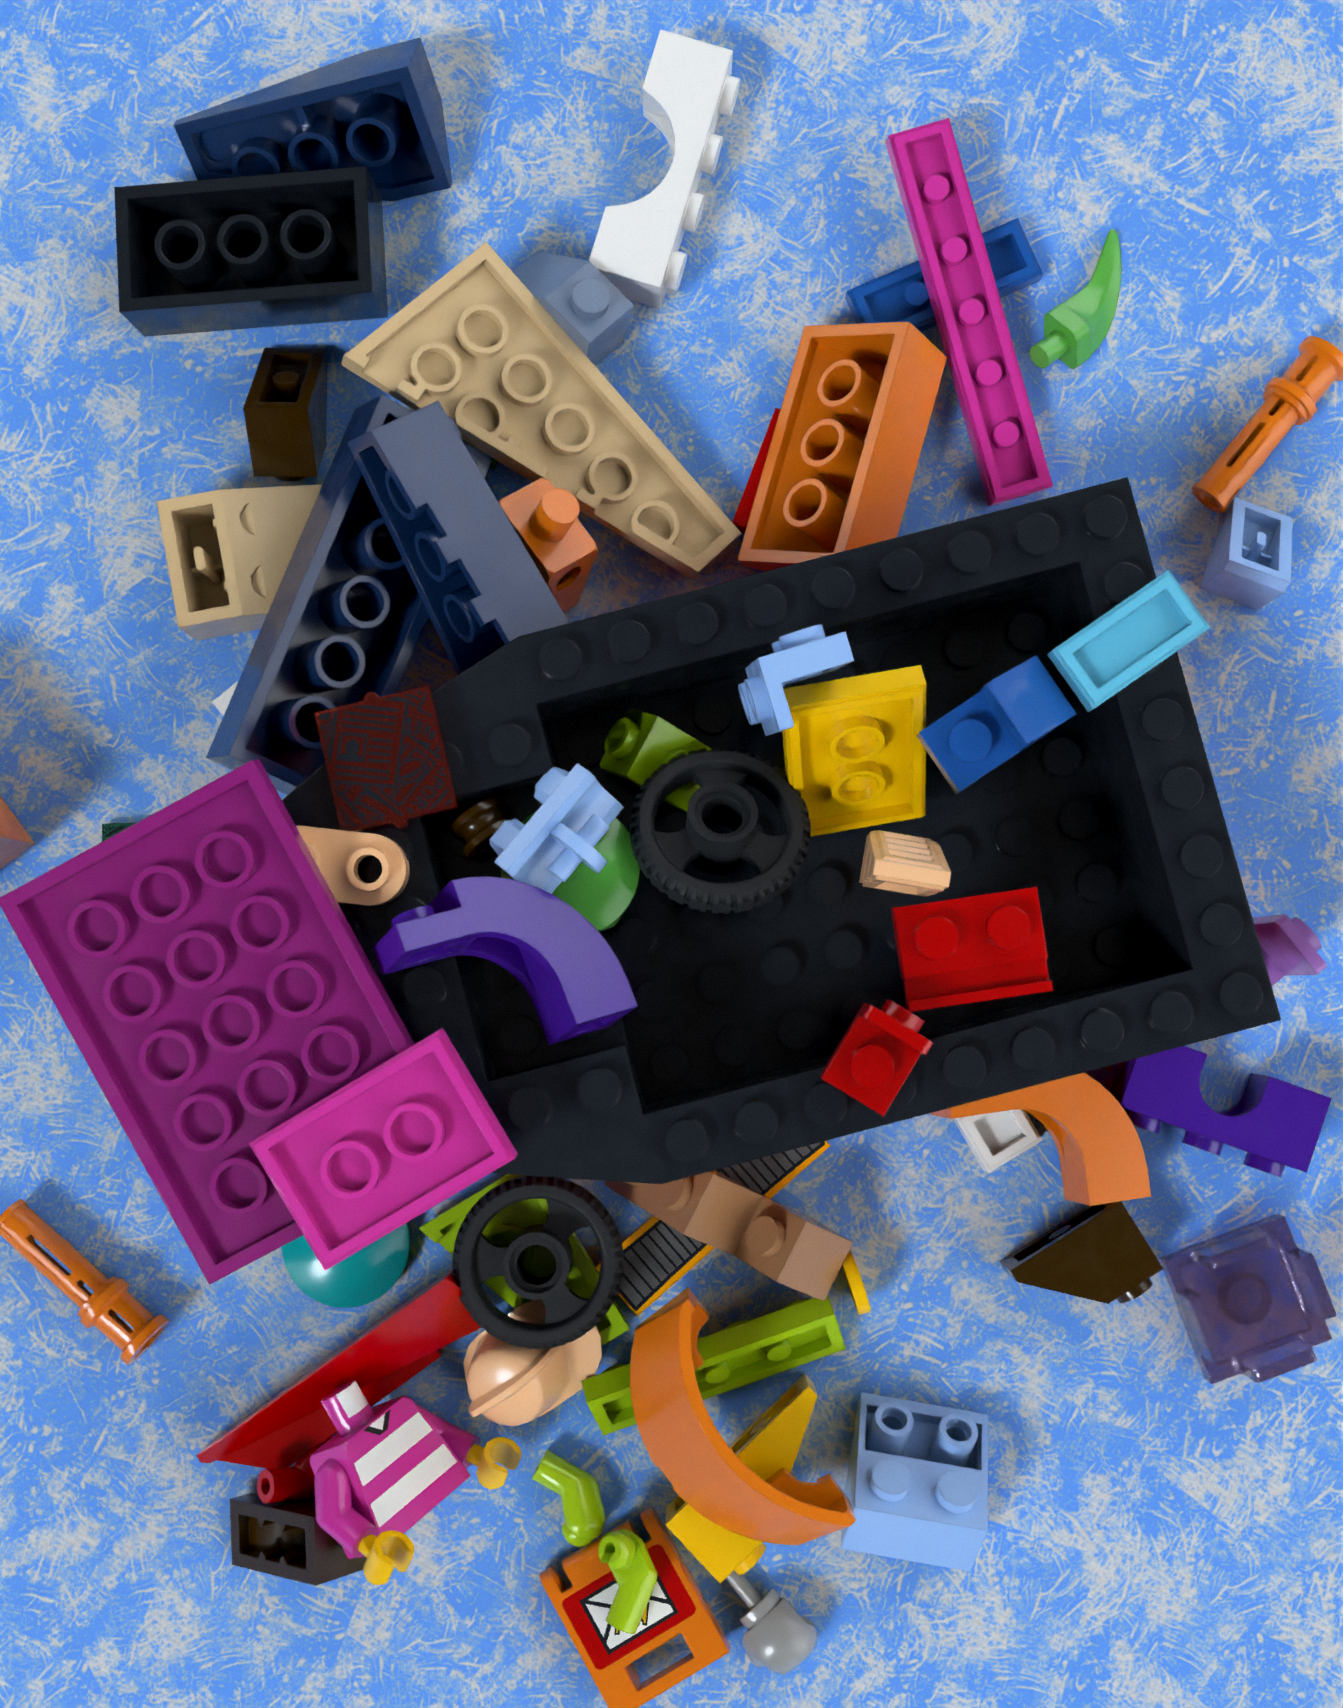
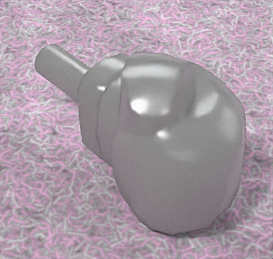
[726,1571,818,1675]

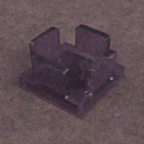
[1159,1214,1336,1384]

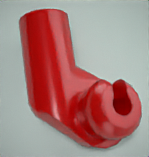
[257,1437,332,1504]

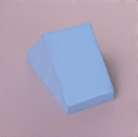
[1199,497,1293,610]

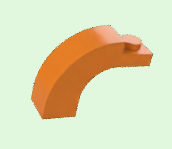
[930,1072,1151,1206]

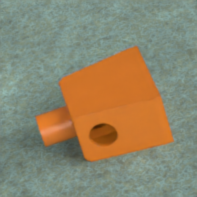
[498,478,598,613]

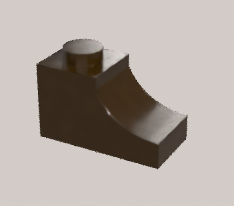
[230,1493,367,1586]

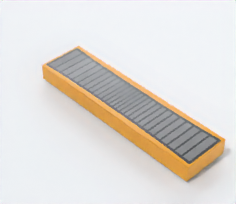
[595,1141,830,1316]

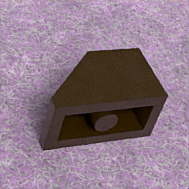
[243,348,328,481]
[1000,1201,1163,1304]

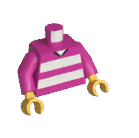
[310,1379,521,1585]

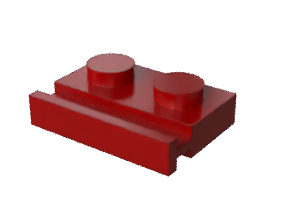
[891,887,1053,1012]

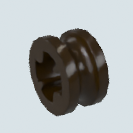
[449,796,515,860]

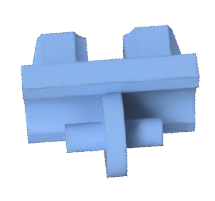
[490,763,624,894]

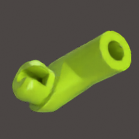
[531,1449,606,1547]
[598,1529,657,1634]

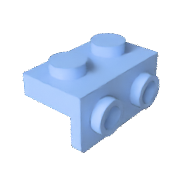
[738,624,854,736]

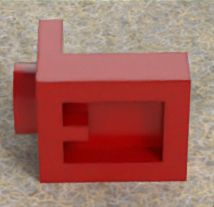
[819,999,933,1117]

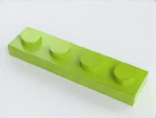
[581,1295,846,1436]

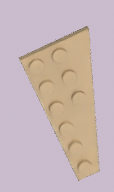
[341,242,741,579]

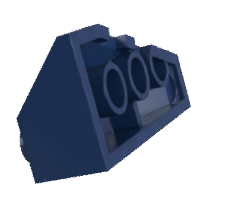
[173,38,452,202]

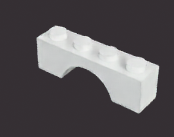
[589,29,740,309]

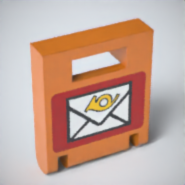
[539,1506,731,1708]

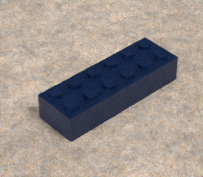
[206,395,493,795]

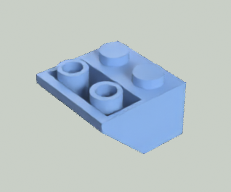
[841,1392,988,1571]

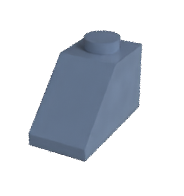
[512,251,634,366]

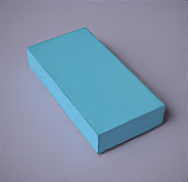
[1047,570,1210,712]

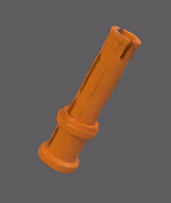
[1192,336,1343,514]
[0,1199,169,1365]

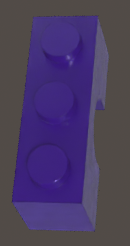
[1110,1046,1332,1178]

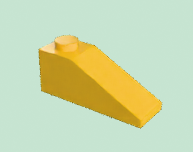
[665,1373,818,1584]

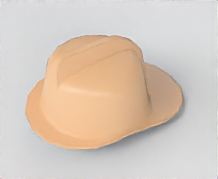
[463,1299,603,1426]

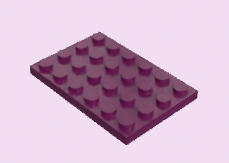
[0,760,414,1285]

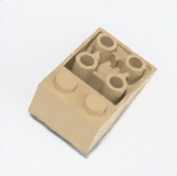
[156,484,323,641]

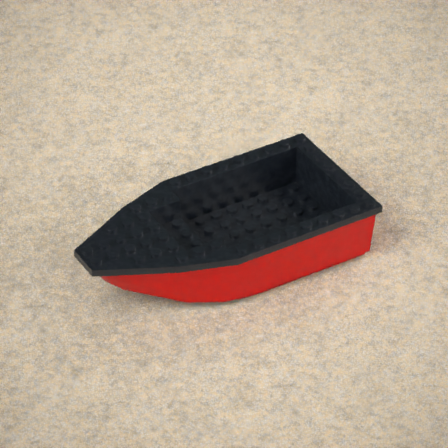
[282,477,1281,1184]

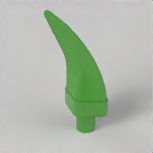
[1029,229,1122,369]

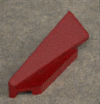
[196,1268,481,1469]

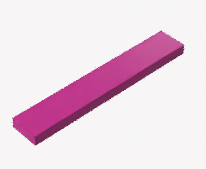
[885,118,1053,507]

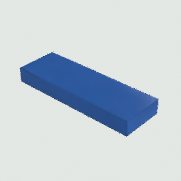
[845,218,1043,332]

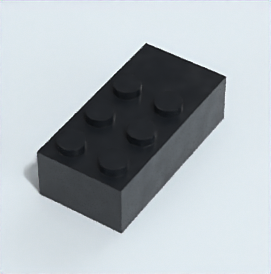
[114,166,388,337]

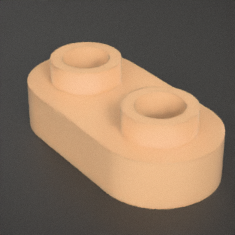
[296,826,410,906]

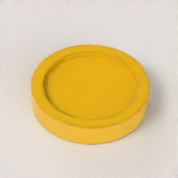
[841,1250,871,1315]

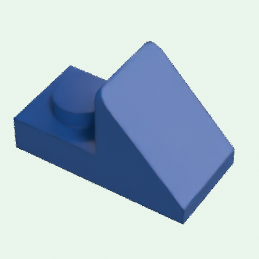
[917,656,1077,795]

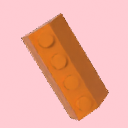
[737,322,947,572]

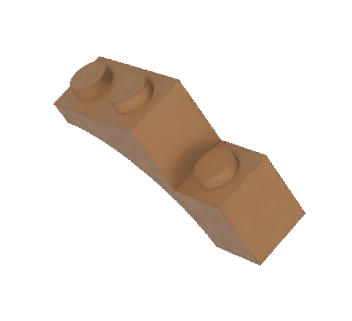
[604,1170,853,1301]

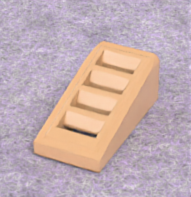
[859,830,951,897]

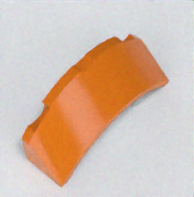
[630,1287,856,1545]

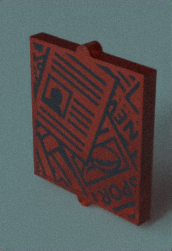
[314,685,459,832]

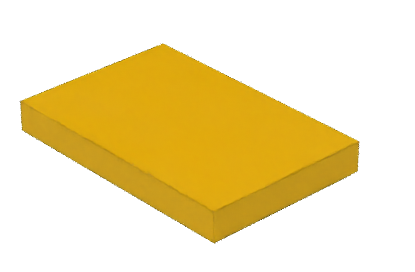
[782,665,926,837]

